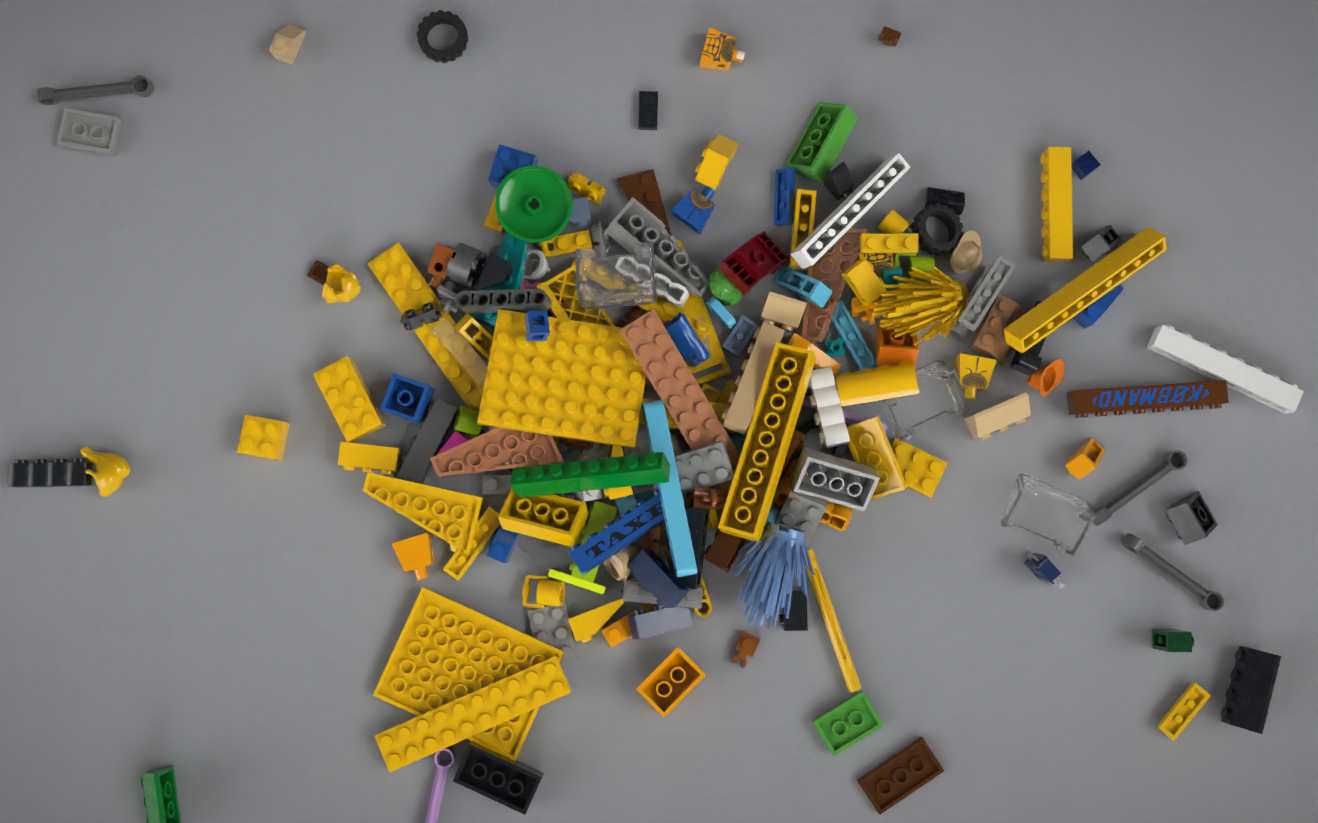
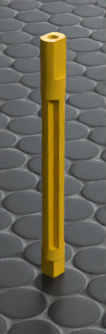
[806,548,862,692]

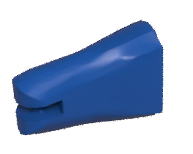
[663,312,710,368]

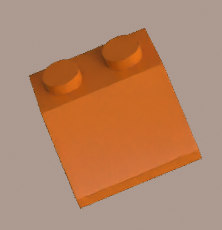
[875,324,919,368]

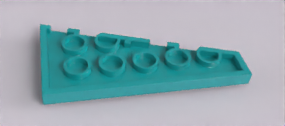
[466,233,529,327]

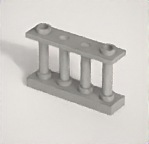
[951,255,1016,338]

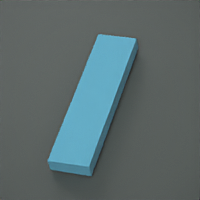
[831,299,879,371]

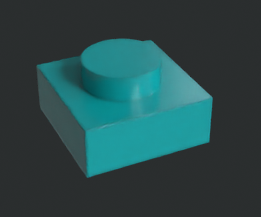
[881,266,903,289]

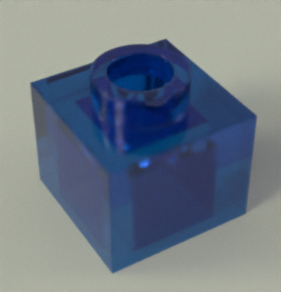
[1071,151,1101,180]

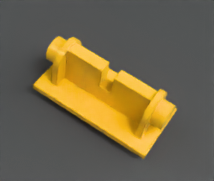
[567,173,607,205]

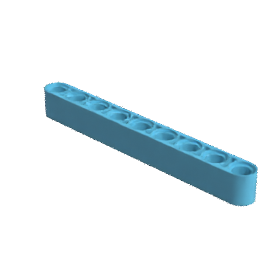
[642,399,697,578]

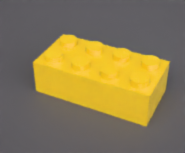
[313,356,387,443]
[498,488,589,547]

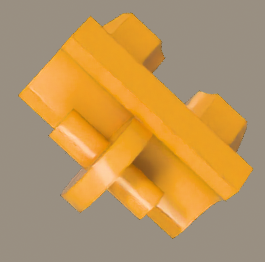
[850,296,887,325]

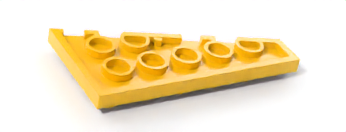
[363,472,483,555]

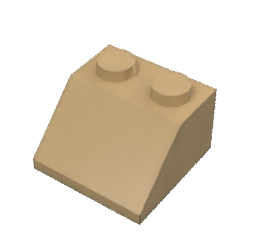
[760,292,807,332]

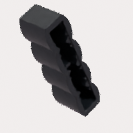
[8,458,92,487]

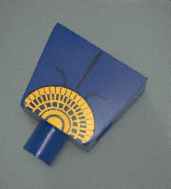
[672,186,715,235]

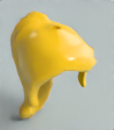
[80,446,130,497]

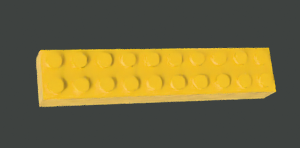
[718,342,816,542]

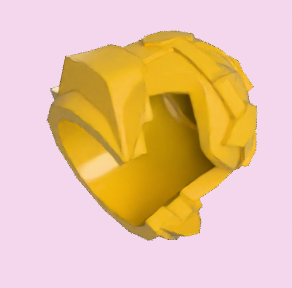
[322,264,361,304]

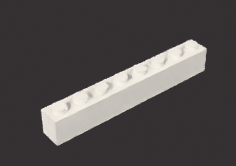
[790,153,910,269]
[1146,324,1304,414]

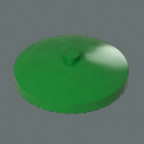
[495,165,572,243]

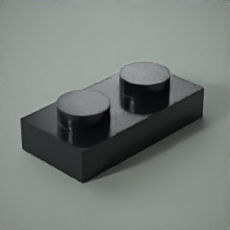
[638,91,658,130]

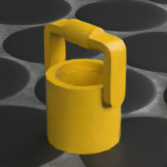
[877,209,913,234]
[522,575,565,608]

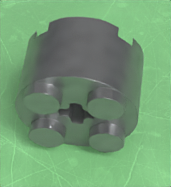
[446,243,487,288]

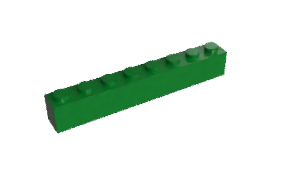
[510,452,670,498]

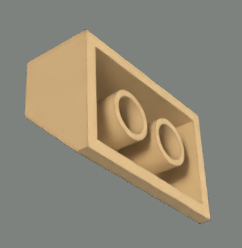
[964,392,1031,441]

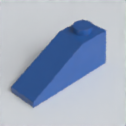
[1073,284,1124,329]
[486,525,520,563]

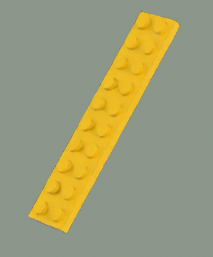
[368,242,487,410]
[374,655,572,773]

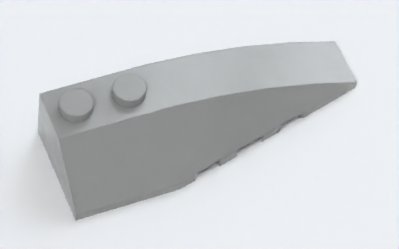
[604,197,710,298]

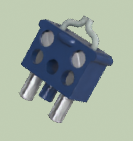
[1024,551,1065,589]

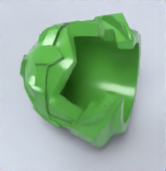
[707,268,742,307]

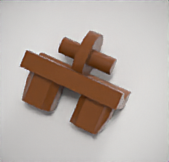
[692,488,729,510]

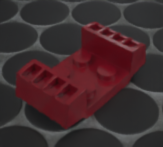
[718,231,789,296]

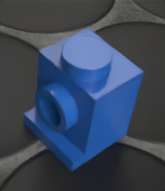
[525,309,550,341]

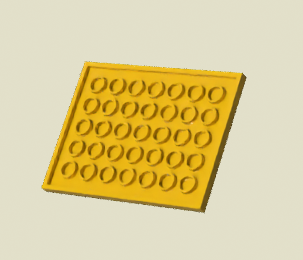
[477,309,646,448]
[373,587,565,761]

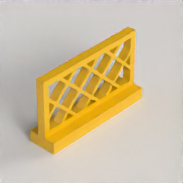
[536,265,615,327]

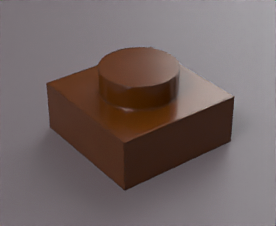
[878,26,901,47]

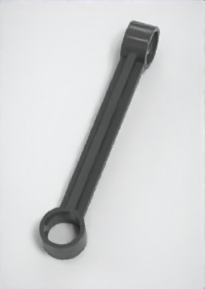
[37,75,154,105]
[1088,450,1188,526]
[1121,533,1224,611]

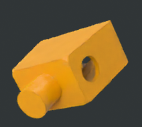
[392,533,434,581]

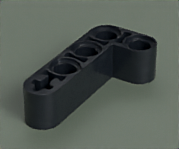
[1010,301,1046,376]

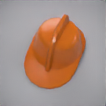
[1026,359,1065,397]

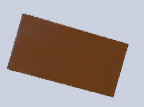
[857,737,944,815]

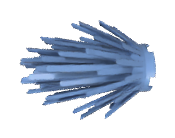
[734,521,815,629]

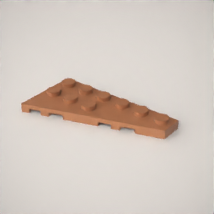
[802,229,869,342]
[430,427,564,477]

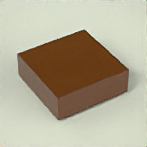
[307,260,329,286]

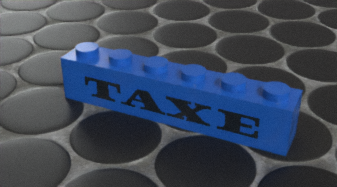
[569,490,665,576]

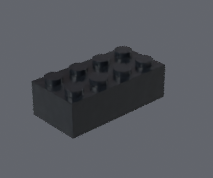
[453,741,544,815]

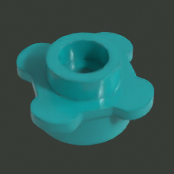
[825,338,846,358]

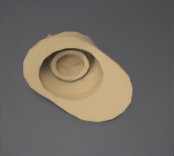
[950,230,982,273]

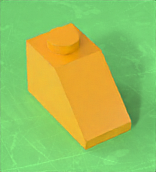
[1065,437,1105,480]

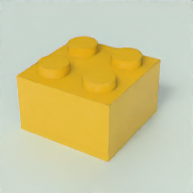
[237,415,290,461]

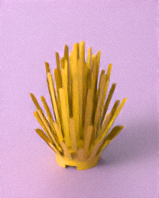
[872,266,970,346]

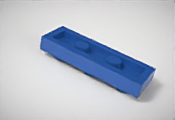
[774,167,795,226]

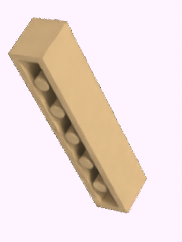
[722,322,785,435]

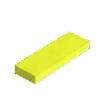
[548,568,606,594]

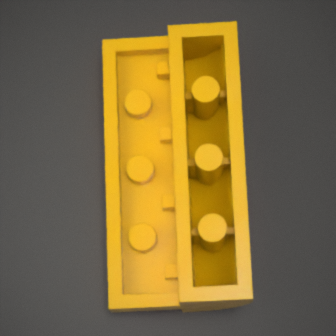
[836,361,919,407]

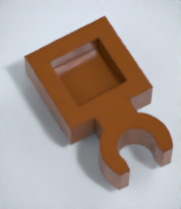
[732,630,761,668]

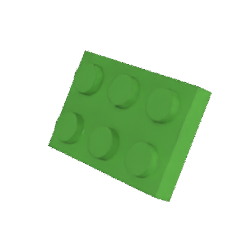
[812,691,884,756]

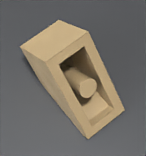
[269,24,306,65]

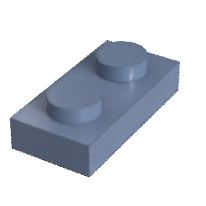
[721,315,758,358]

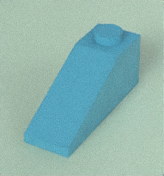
[773,266,833,308]

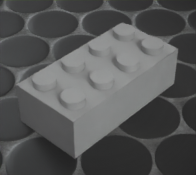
[789,447,880,511]

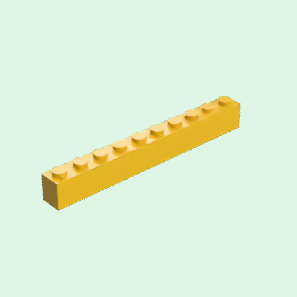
[1004,227,1166,353]

